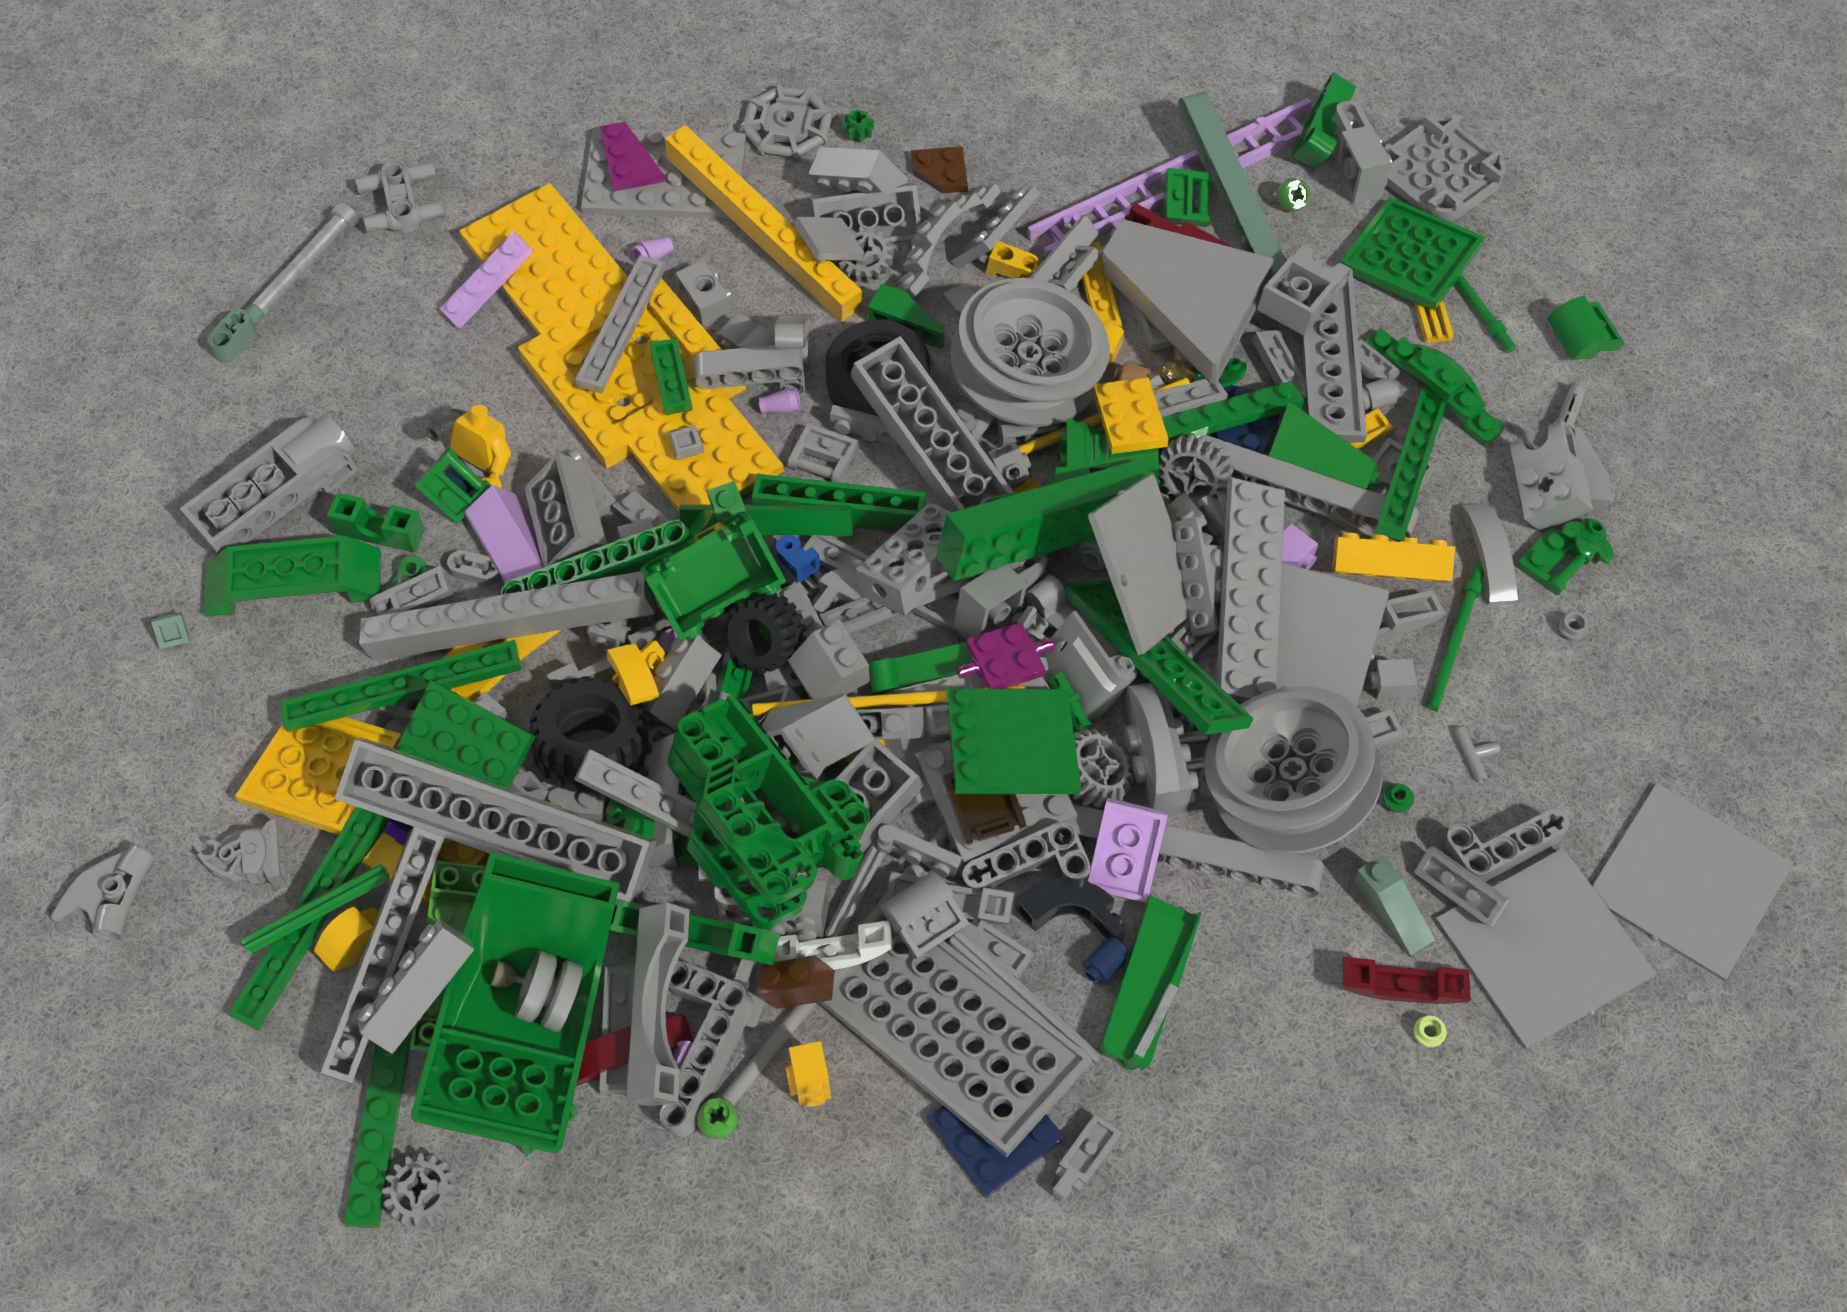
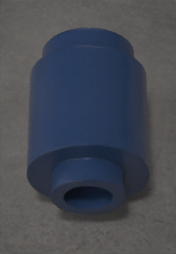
[1082,937,1128,984]

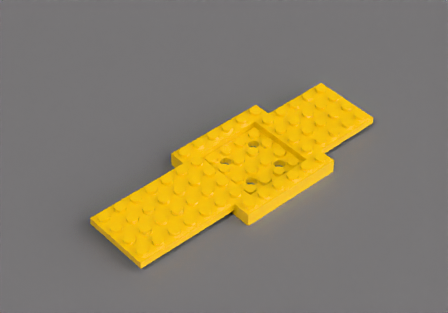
[459,183,784,514]

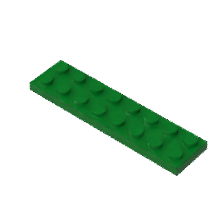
[1064,580,1254,735]

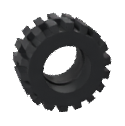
[724,593,806,673]

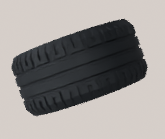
[825,319,930,416]

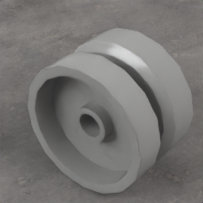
[514,950,583,1032]

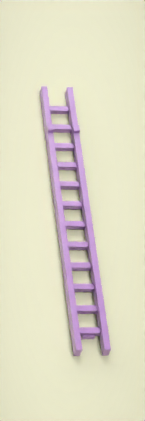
[1027,98,1311,259]

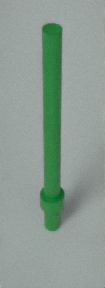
[1455,274,1516,353]
[1427,562,1484,712]

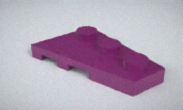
[600,122,665,191]

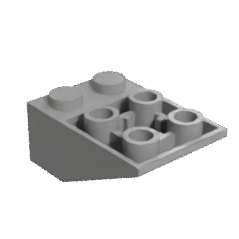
[762,693,875,776]

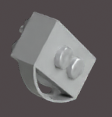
[1123,682,1208,817]

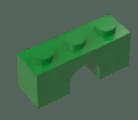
[327,492,425,553]

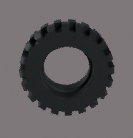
[530,678,649,793]

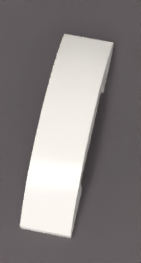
[774,920,891,970]

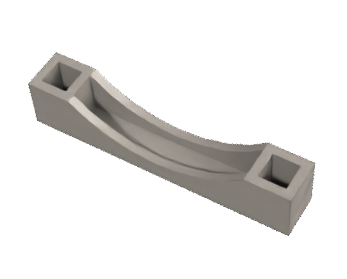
[626,902,690,1107]

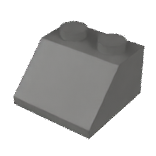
[788,619,870,700]

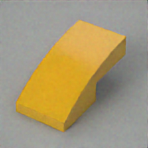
[607,643,659,705]

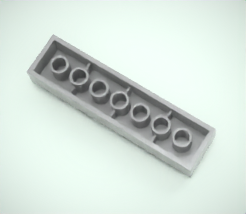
[851,336,1014,512]

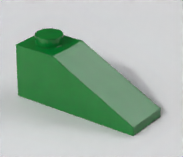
[868,284,945,349]

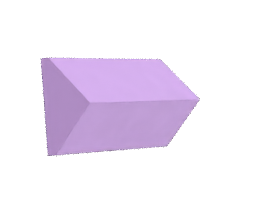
[465,485,544,583]

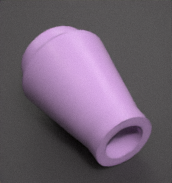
[632,237,674,262]
[759,387,801,414]

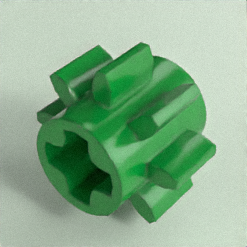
[842,110,874,142]

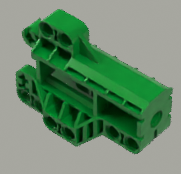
[668,693,870,930]

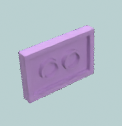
[1088,798,1168,903]

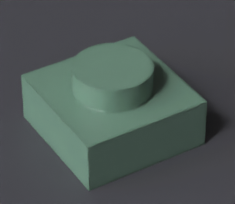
[151,612,190,649]

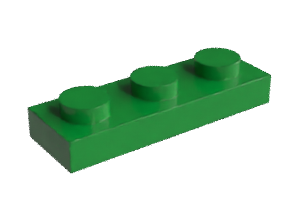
[649,338,693,416]

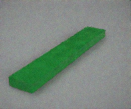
[679,505,853,536]

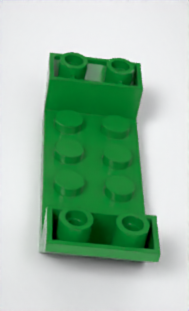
[204,536,381,617]

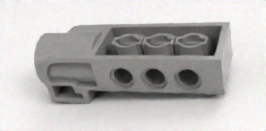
[179,413,358,555]

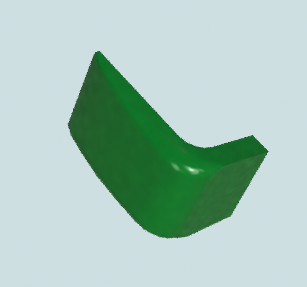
[411,852,620,1153]

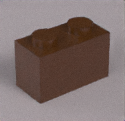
[757,955,835,1009]

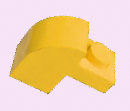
[314,907,379,972]

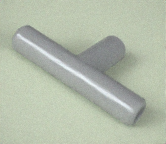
[1454,726,1501,783]

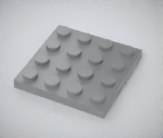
[915,740,1078,865]

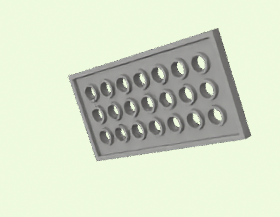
[819,919,1092,1158]

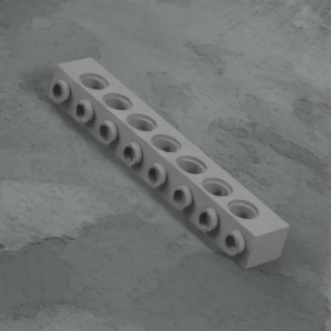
[317,826,445,1084]

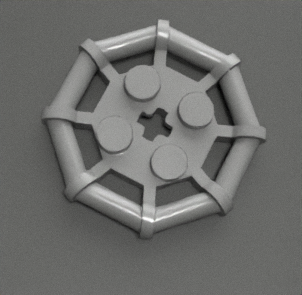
[739,84,835,160]

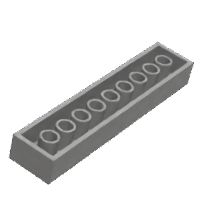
[335,739,657,903]

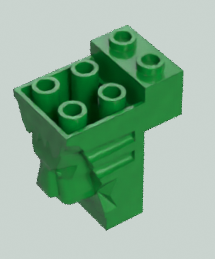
[1048,418,1159,485]

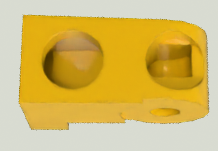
[985,241,1040,278]

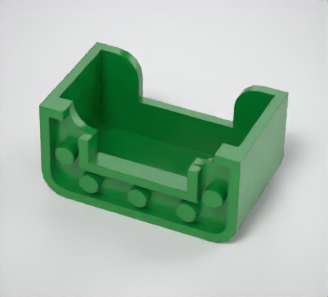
[640,511,787,641]

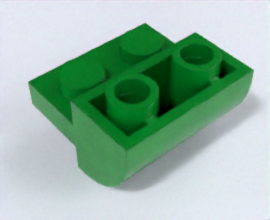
[1547,296,1624,360]

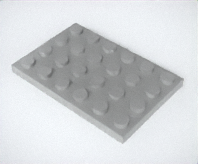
[581,128,747,219]

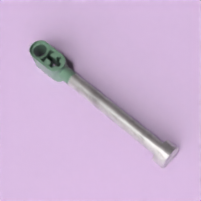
[208,202,359,363]

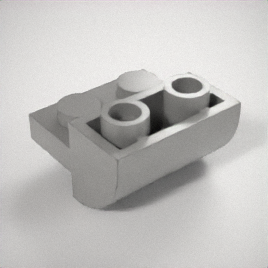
[878,872,969,959]

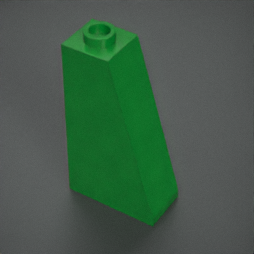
[1269,403,1380,490]

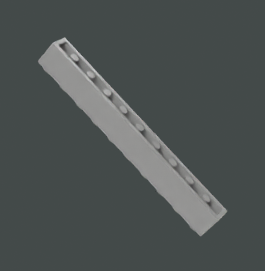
[359,571,655,660]

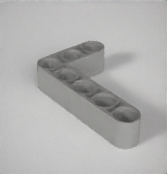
[659,960,754,1137]

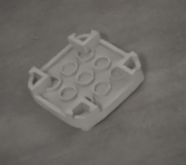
[1384,113,1506,221]

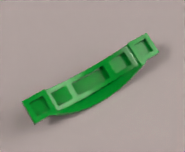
[1364,328,1505,447]

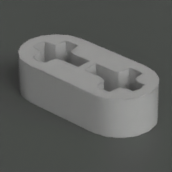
[447,550,501,585]

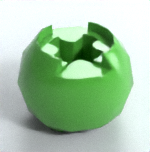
[1276,178,1310,212]
[697,1097,738,1139]

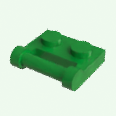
[1164,168,1211,227]
[414,447,492,524]
[1516,526,1594,595]

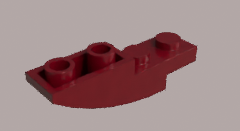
[1128,203,1230,247]

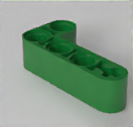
[1291,72,1356,169]
[868,642,972,694]

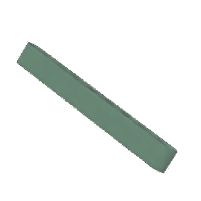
[1178,92,1286,277]

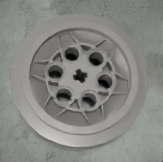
[950,278,1110,427]
[1204,686,1383,854]

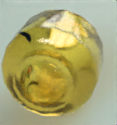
[1157,360,1196,386]

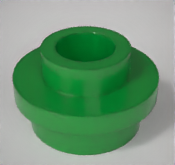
[1383,783,1414,813]

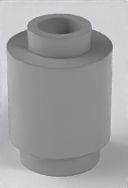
[1362,377,1400,411]

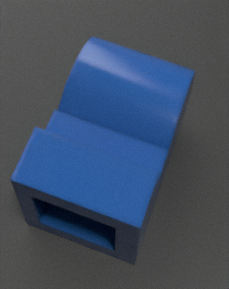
[776,535,821,583]

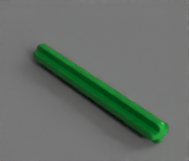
[241,864,390,953]

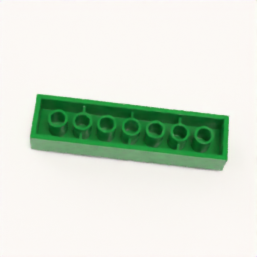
[936,459,1160,581]

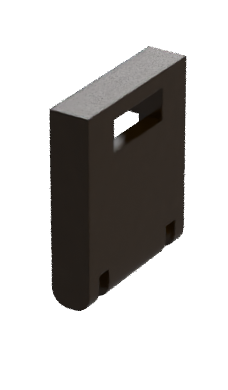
[943,772,1026,845]

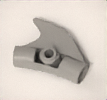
[51,845,155,940]

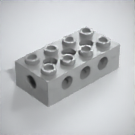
[855,503,952,616]

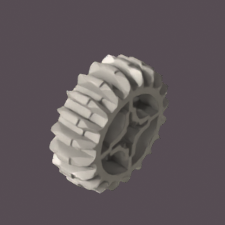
[1158,433,1234,505]
[1073,728,1134,809]

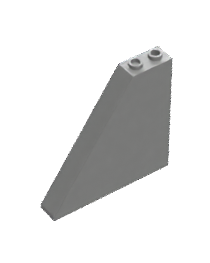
[1099,219,1274,384]

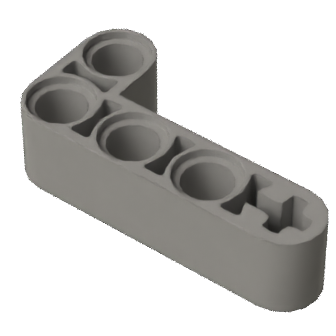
[775,314,809,366]
[694,345,805,395]
[1026,575,1123,658]
[1442,809,1570,882]
[962,822,1091,890]

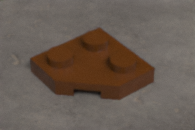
[911,146,968,194]

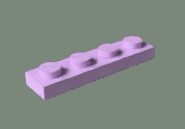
[440,231,534,328]

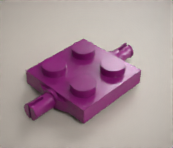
[956,622,1055,689]

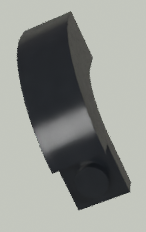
[1015,878,1126,942]

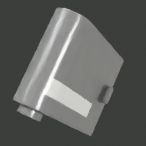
[1039,611,1137,722]

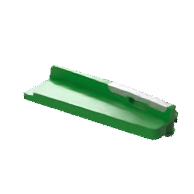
[1099,895,1201,1070]

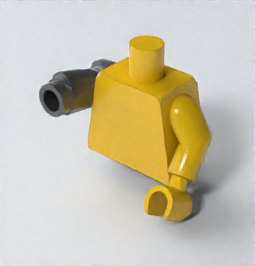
[426,405,511,488]

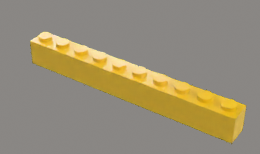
[665,125,862,322]

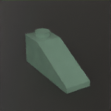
[1352,854,1435,957]

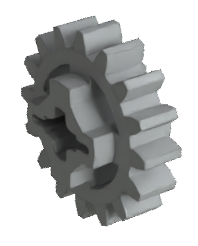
[837,226,894,283]
[382,1153,458,1229]

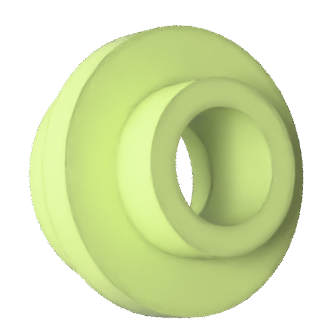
[1413,1015,1447,1048]

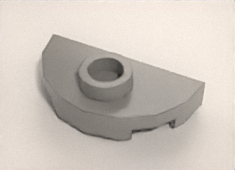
[1359,338,1401,381]

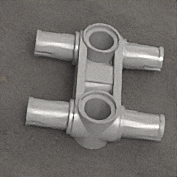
[355,160,446,233]

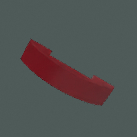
[1342,957,1471,1004]
[576,1015,694,1086]

